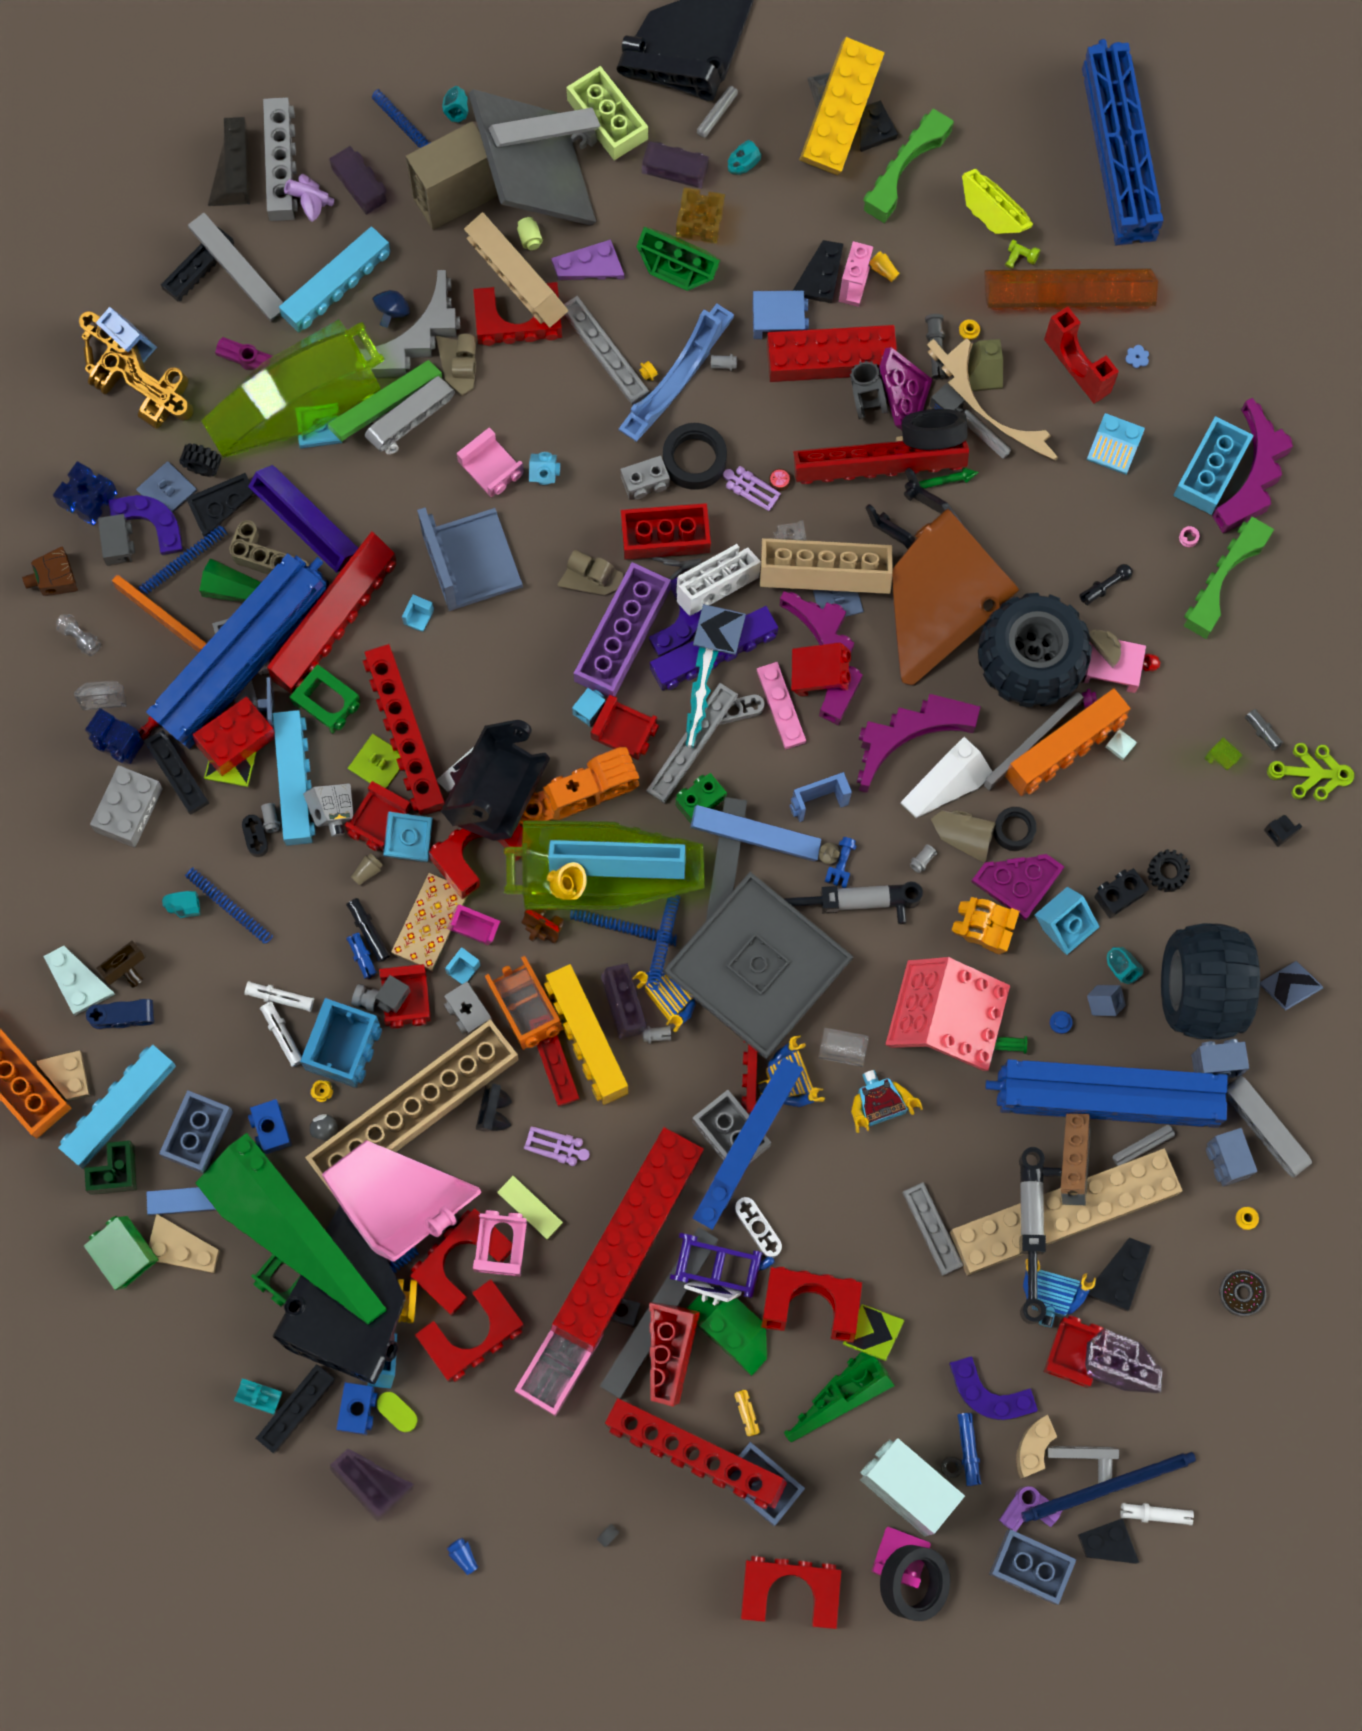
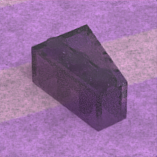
[330,1449,414,1522]

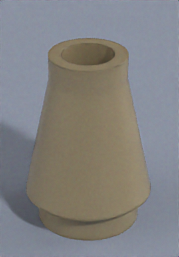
[351,853,383,885]

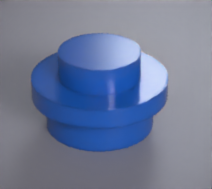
[1049,1011,1072,1034]

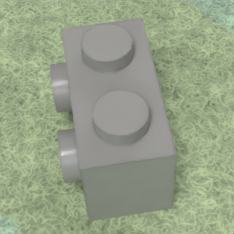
[620,456,670,500]

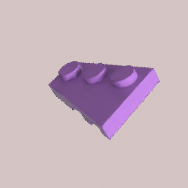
[551,239,625,280]

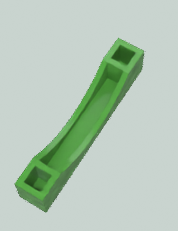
[863,108,954,223]
[1184,517,1274,639]

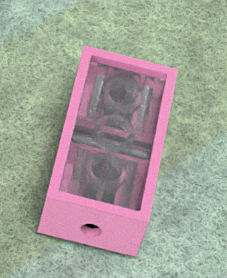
[514,1330,604,1417]

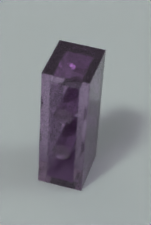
[642,141,709,189]
[329,146,387,215]
[601,963,647,1039]

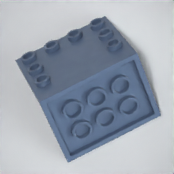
[417,507,523,611]

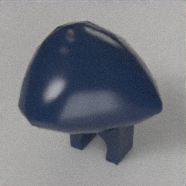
[372,290,410,328]

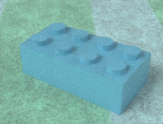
[1173,416,1254,515]

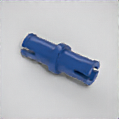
[346,933,378,979]

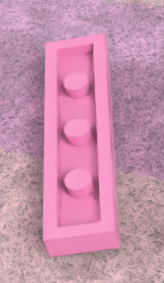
[757,662,806,750]

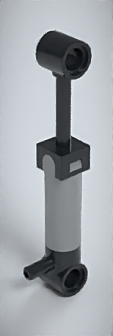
[783,881,923,925]
[1019,1147,1062,1324]

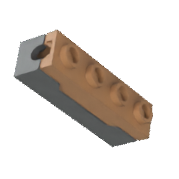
[1061,1114,1091,1206]

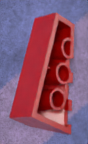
[649,1302,700,1407]

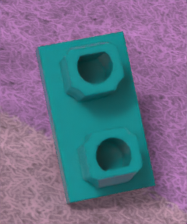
[234,1378,283,1415]

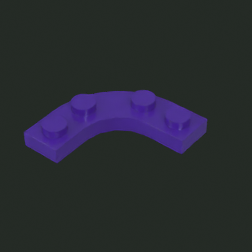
[108,495,183,555]
[649,577,702,658]
[949,1356,1038,1420]

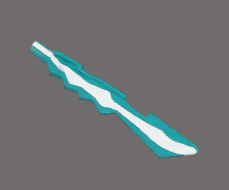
[685,647,719,748]

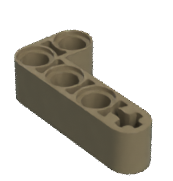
[229,520,309,575]

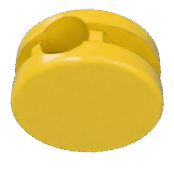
[398,1279,417,1323]

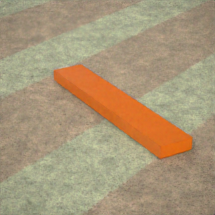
[112,575,207,653]

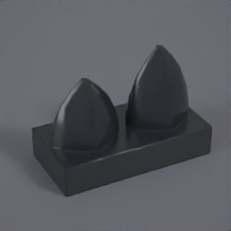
[476,1083,512,1132]

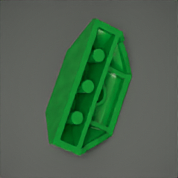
[636,227,721,291]
[687,1295,767,1376]

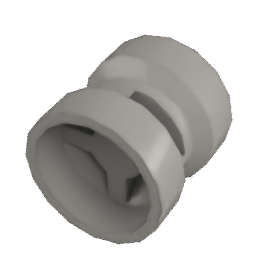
[351,984,379,1012]

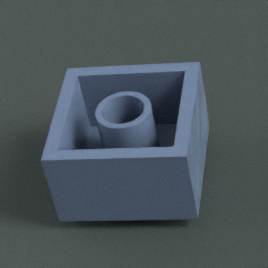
[1191,1039,1249,1078]
[1206,1128,1258,1187]

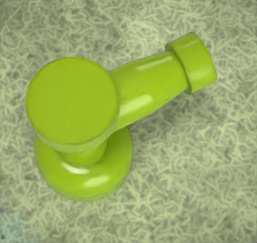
[1005,239,1041,269]

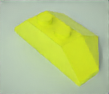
[962,169,1033,234]

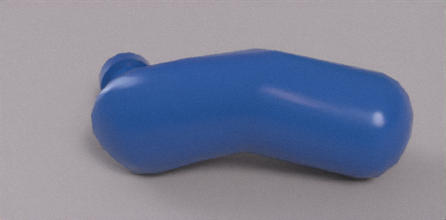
[759,1256,774,1271]

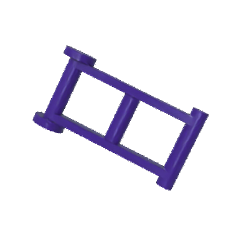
[670,1233,762,1298]

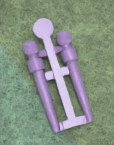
[723,466,781,511]
[524,1126,590,1166]

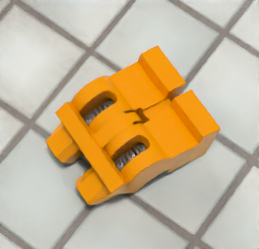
[952,897,1020,954]

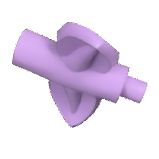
[284,174,334,222]

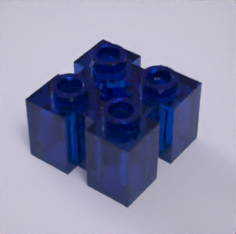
[53,461,117,526]
[85,708,145,764]

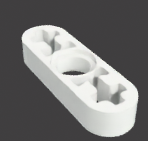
[735,1197,782,1258]

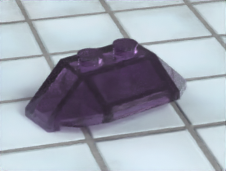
[1085,1329,1163,1393]

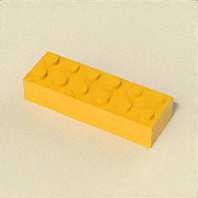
[799,37,885,175]
[544,964,628,1105]

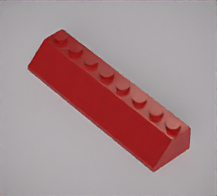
[793,440,969,484]
[267,531,397,694]

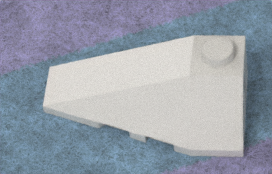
[900,737,992,818]

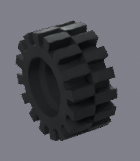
[179,443,222,477]
[1147,849,1190,892]

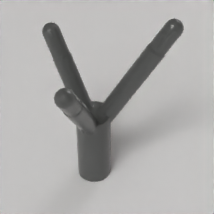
[652,557,702,580]

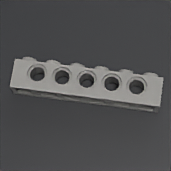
[263,98,298,221]

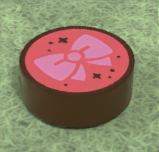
[769,469,791,491]

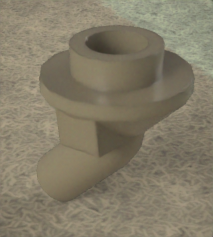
[818,843,840,864]

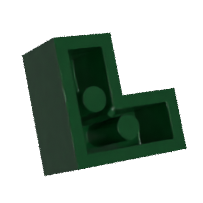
[84,1140,137,1195]

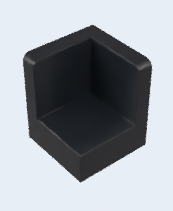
[1264,815,1303,847]

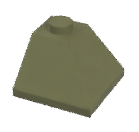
[968,339,1003,391]

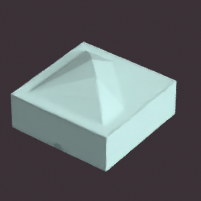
[1105,729,1137,761]

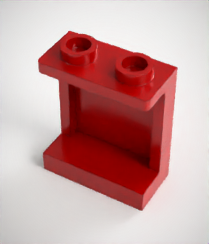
[791,642,851,697]
[590,695,659,760]
[344,781,412,852]
[379,964,431,1029]
[1043,1315,1108,1388]

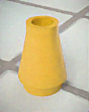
[869,251,900,282]

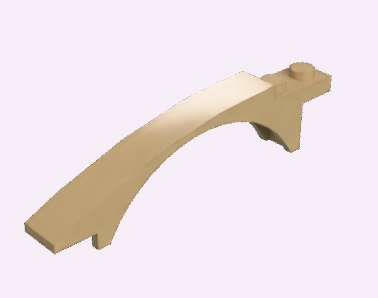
[927,338,1058,461]

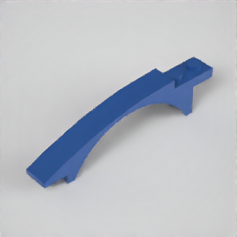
[692,1057,804,1230]

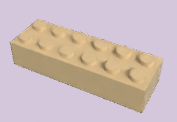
[464,212,569,328]
[760,538,892,594]

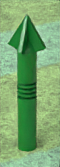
[918,468,979,489]

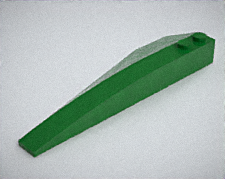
[196,1133,387,1324]

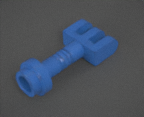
[824,837,857,888]

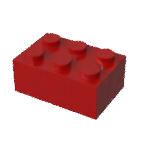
[193,696,275,776]

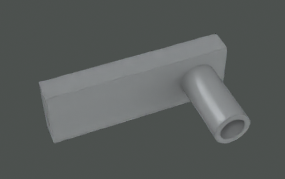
[1045,1446,1119,1483]

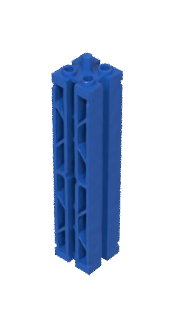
[1082,39,1163,246]
[146,553,327,749]
[985,1059,1228,1128]

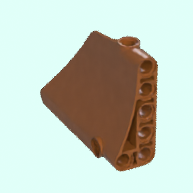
[892,509,1019,685]

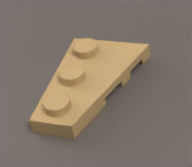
[149,1214,220,1273]

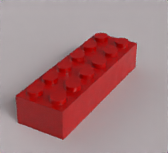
[767,325,897,382]

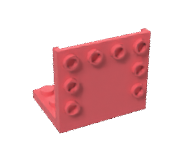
[885,957,1010,1071]

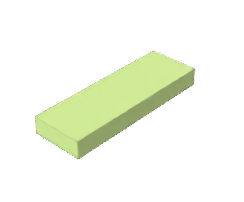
[497,1176,563,1240]

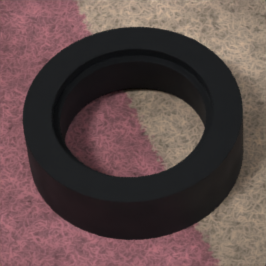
[902,409,967,450]
[663,423,727,490]
[880,1545,950,1621]

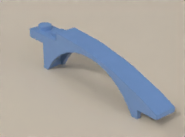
[619,303,734,442]

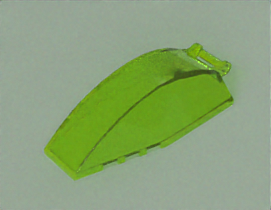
[201,319,385,458]
[504,821,705,910]

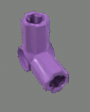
[999,1486,1062,1532]

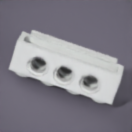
[676,544,761,616]

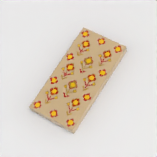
[391,873,468,972]

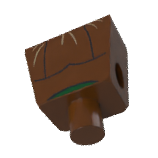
[22,546,78,596]

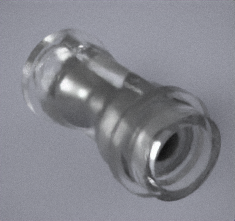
[56,614,101,656]

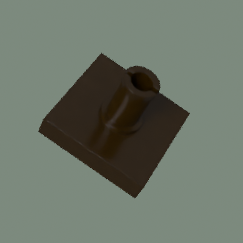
[96,941,146,988]

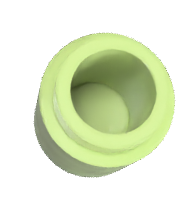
[517,217,543,250]

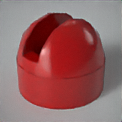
[1142,654,1161,672]

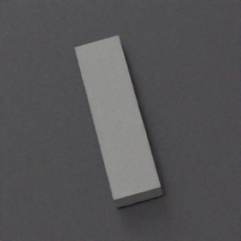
[902,1182,964,1276]

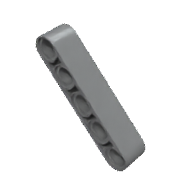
[365,376,455,452]
[1226,1076,1312,1178]

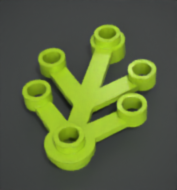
[1267,743,1354,801]

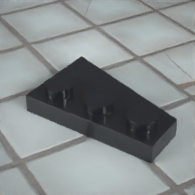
[792,240,843,303]
[186,473,255,537]
[1087,1237,1151,1311]

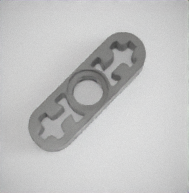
[719,694,764,725]

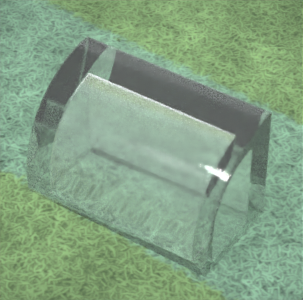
[818,1028,869,1067]

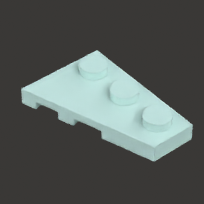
[43,946,115,1016]

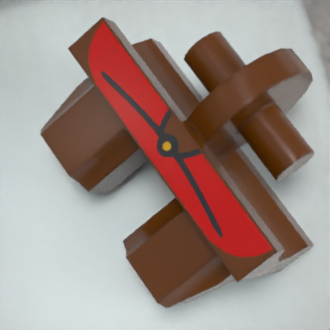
[521,904,564,944]

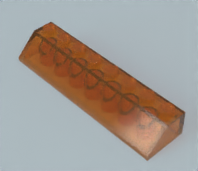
[984,268,1158,310]

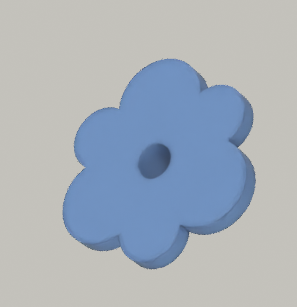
[1125,345,1149,368]

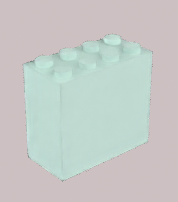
[860,1438,965,1537]

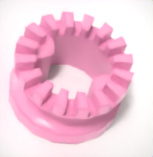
[1179,526,1200,547]

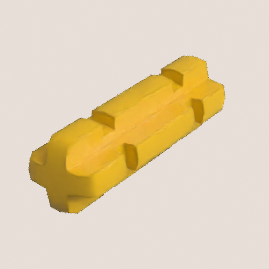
[734,1390,760,1436]

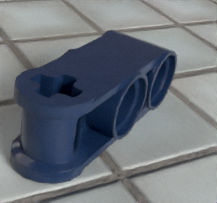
[86,999,154,1029]

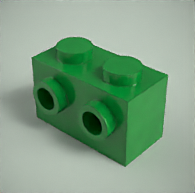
[675,773,727,824]

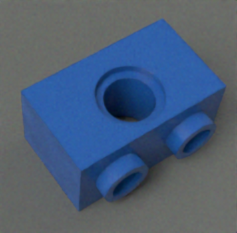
[248,1099,292,1154]
[336,1382,378,1435]

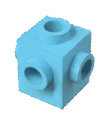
[529,452,560,485]

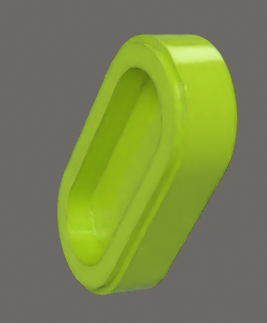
[377,1392,418,1433]

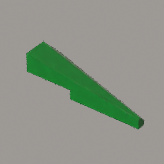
[199,559,261,602]
[784,1352,895,1442]

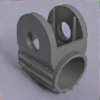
[850,361,889,419]

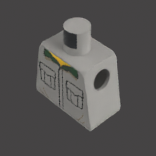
[303,784,353,837]

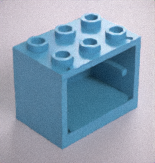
[300,998,382,1088]

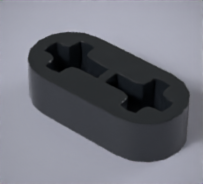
[242,815,268,857]

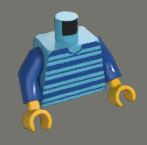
[1023,1259,1096,1328]

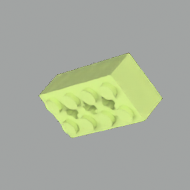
[566,66,648,161]

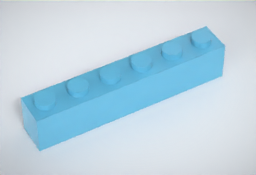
[279,226,390,333]
[273,710,316,846]
[548,840,686,879]
[58,1045,176,1169]

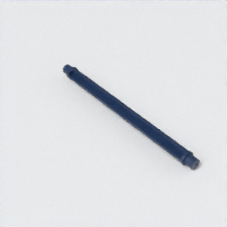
[1021,1452,1196,1522]

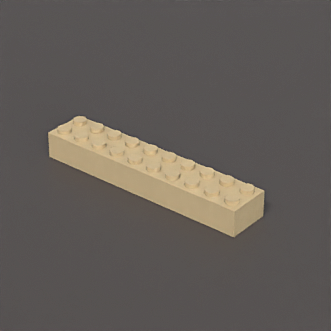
[305,1019,519,1197]
[950,1148,1183,1276]

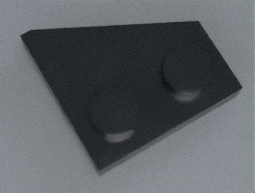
[860,100,898,152]
[1078,1518,1139,1564]

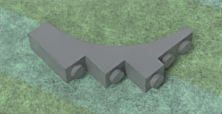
[354,270,461,379]

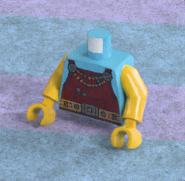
[851,1070,923,1133]

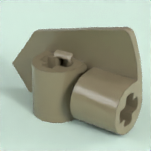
[436,334,477,396]
[557,550,624,596]
[931,810,995,863]

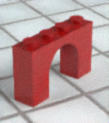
[473,282,562,346]
[1044,307,1119,404]
[429,823,533,899]
[410,1208,513,1316]
[761,1267,862,1343]
[415,1279,525,1382]
[740,1556,841,1629]

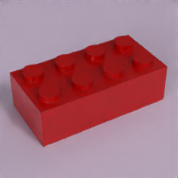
[621,503,711,560]

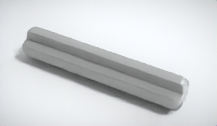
[697,86,738,138]
[962,409,1011,458]
[1112,1125,1175,1166]

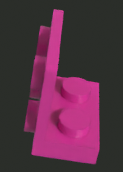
[871,1527,931,1589]

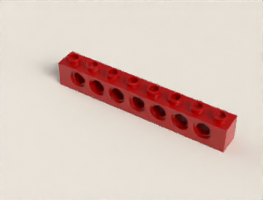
[362,644,444,816]
[605,1398,787,1509]

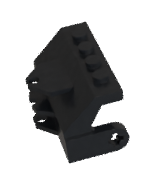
[441,720,550,841]

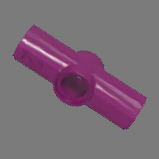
[215,337,282,377]

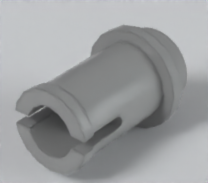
[711,354,737,371]
[261,803,280,833]
[910,844,937,873]
[643,1026,671,1044]

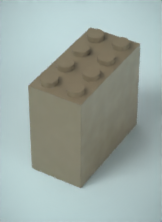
[406,121,498,230]

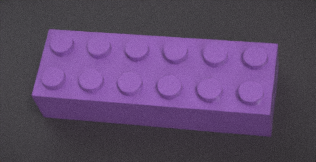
[574,562,671,697]

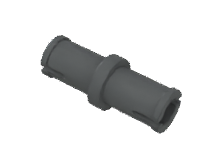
[1245,709,1284,751]

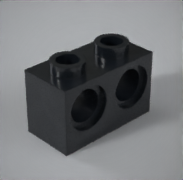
[1094,868,1149,919]

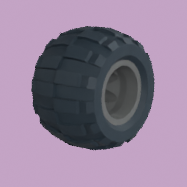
[978,593,1092,708]
[1161,923,1260,1040]

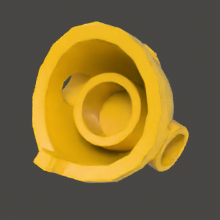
[547,862,586,900]

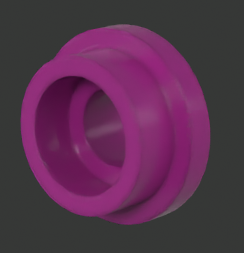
[1082,688,1097,709]

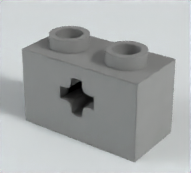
[444,982,492,1035]

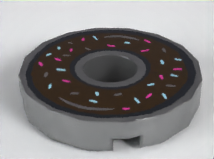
[1219,1270,1266,1316]

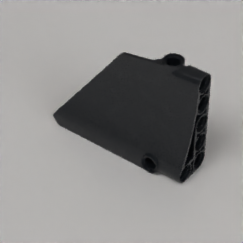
[616,0,754,101]
[272,1205,406,1385]

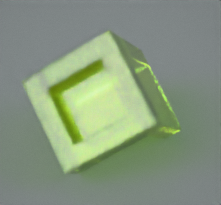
[1204,737,1243,770]

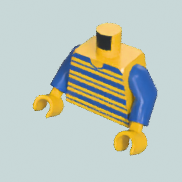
[632,970,696,1032]
[757,1035,825,1108]

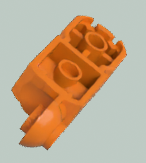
[519,747,639,828]

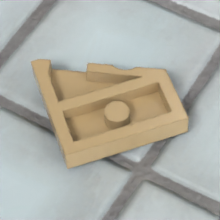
[37,1050,90,1101]

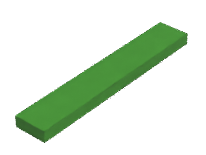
[328,360,442,442]

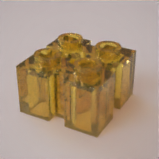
[676,187,725,243]

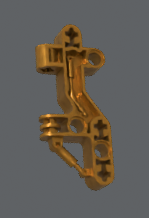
[79,311,193,429]

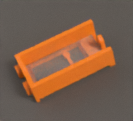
[485,956,563,1050]

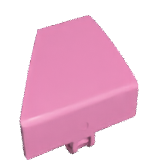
[322,1140,482,1262]

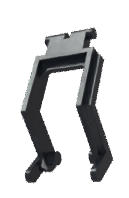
[865,468,969,549]

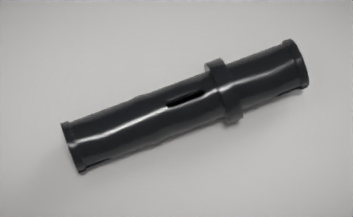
[346,898,391,962]

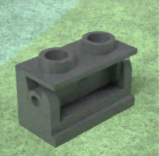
[98,514,135,566]

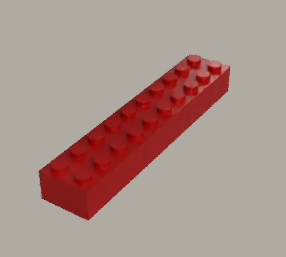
[551,1127,704,1353]

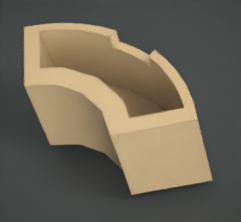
[1016,1415,1057,1479]

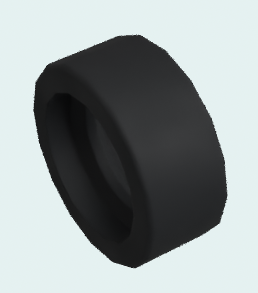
[993,807,1036,851]

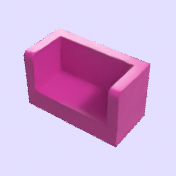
[447,904,500,945]

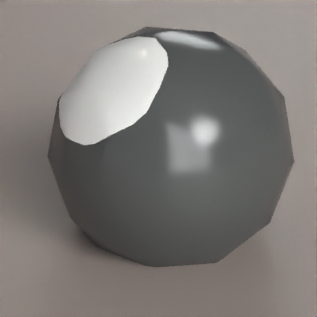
[309,1114,338,1141]

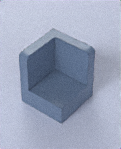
[1087,985,1126,1016]

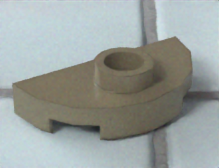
[1089,630,1121,668]

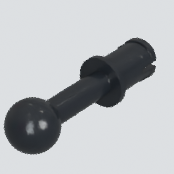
[1079,564,1133,605]

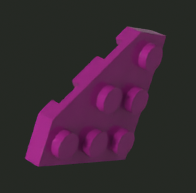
[879,347,932,430]
[971,854,1064,921]

